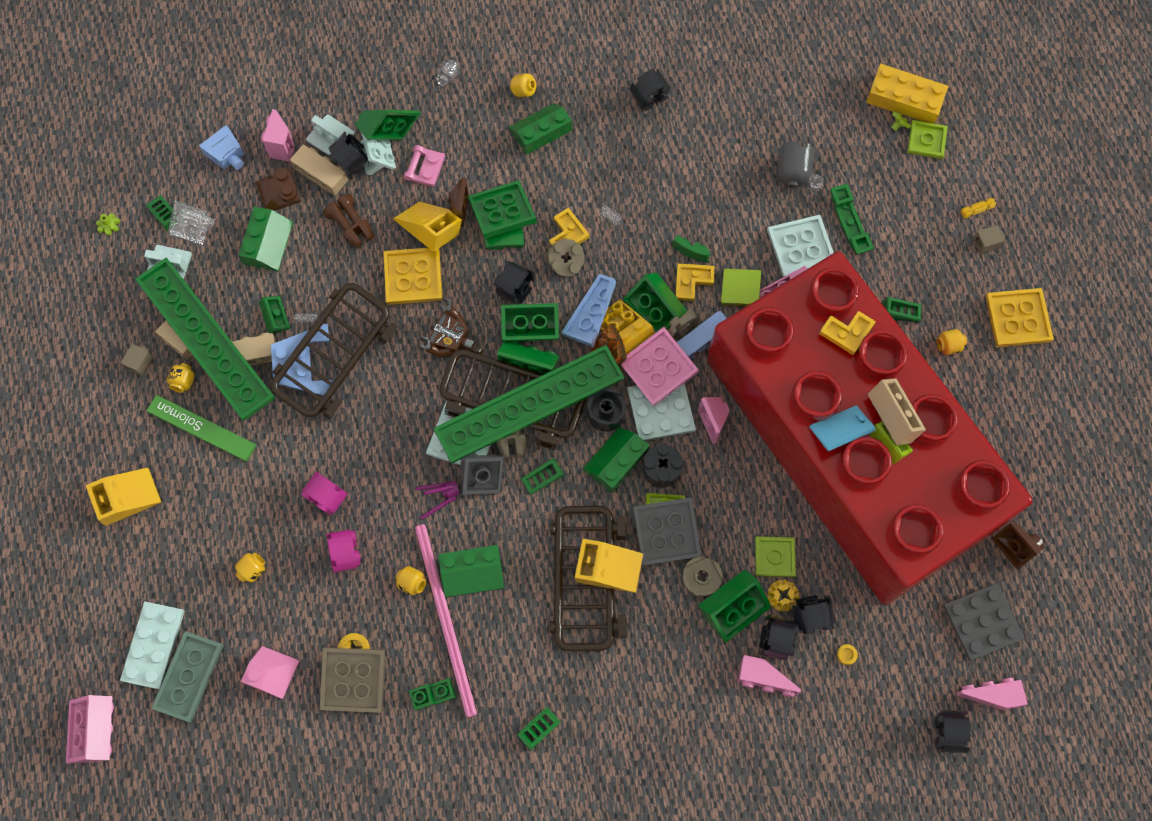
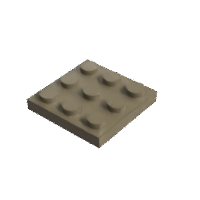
[320,647,385,713]

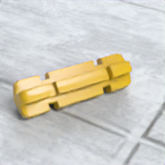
[960,198,996,218]

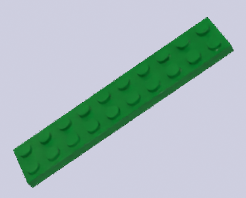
[135,257,275,422]
[433,345,625,464]

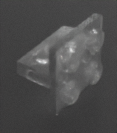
[168,201,215,246]

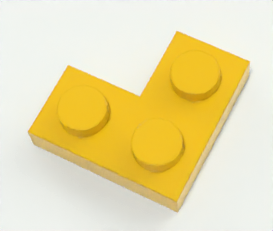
[549,208,590,253]
[676,263,715,302]
[819,311,876,355]

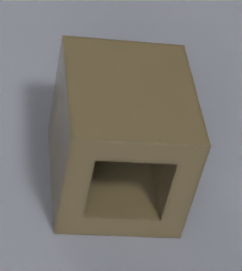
[973,225,1005,254]
[121,344,153,376]

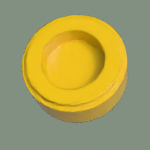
[836,644,858,665]

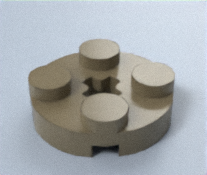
[547,239,584,276]
[667,309,700,342]
[682,556,723,597]

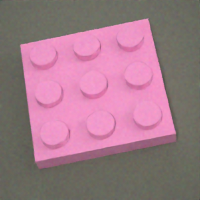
[618,327,699,407]

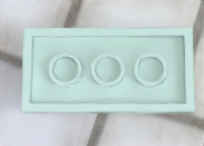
[120,601,184,689]

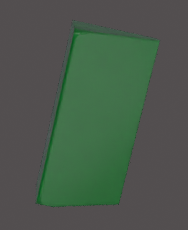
[259,296,290,334]

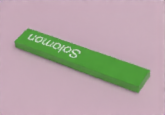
[146,395,256,462]

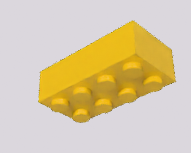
[866,63,948,124]

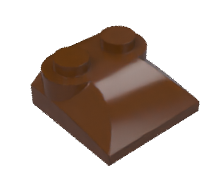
[256,168,301,211]
[447,177,469,227]
[992,521,1044,570]

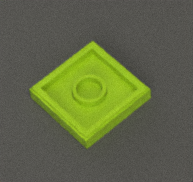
[907,120,948,159]
[721,269,761,306]
[755,537,796,578]

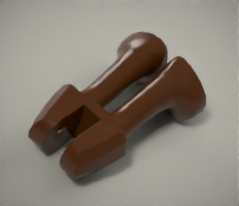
[323,194,374,248]

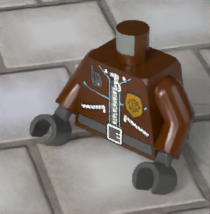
[417,298,475,358]

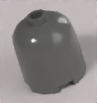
[777,142,816,188]

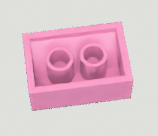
[66,695,114,764]

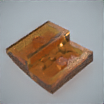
[591,323,627,366]

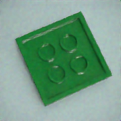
[468,180,537,239]

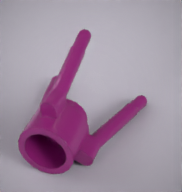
[415,480,460,520]

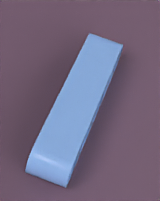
[677,311,727,359]

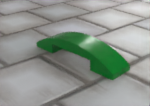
[830,183,874,255]

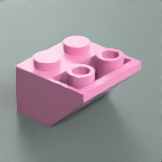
[261,109,295,162]

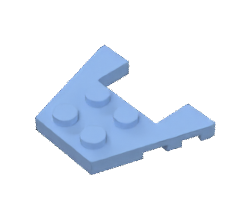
[271,324,333,398]

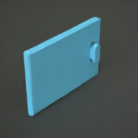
[809,405,875,451]

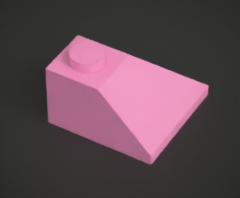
[698,397,729,444]
[241,646,299,699]

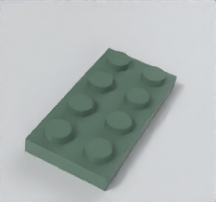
[151,631,224,723]

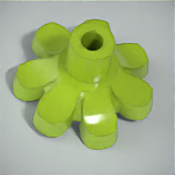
[891,111,912,131]
[96,213,120,236]

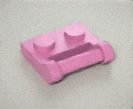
[403,145,445,187]

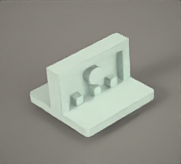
[306,115,355,156]
[360,134,396,175]
[144,245,192,279]

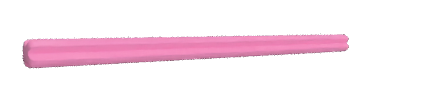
[415,524,477,717]

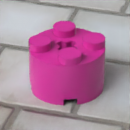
[301,471,348,515]
[326,529,361,573]

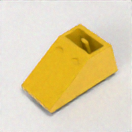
[394,202,462,252]
[600,299,655,358]
[86,468,162,526]
[575,539,643,593]

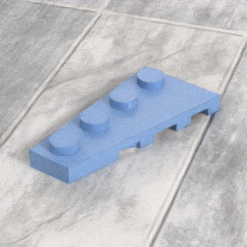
[561,274,616,347]

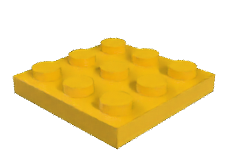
[384,248,443,305]
[985,288,1054,347]

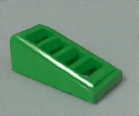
[146,195,182,232]
[882,297,921,322]
[521,458,565,495]
[517,707,561,751]

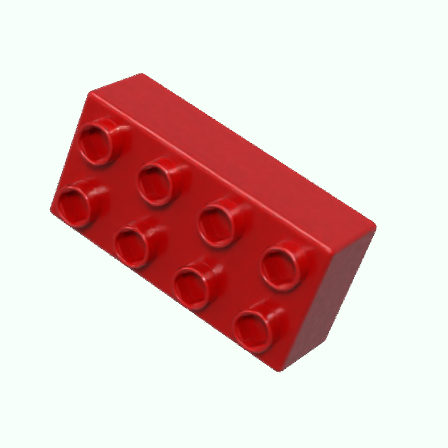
[707,251,1033,605]

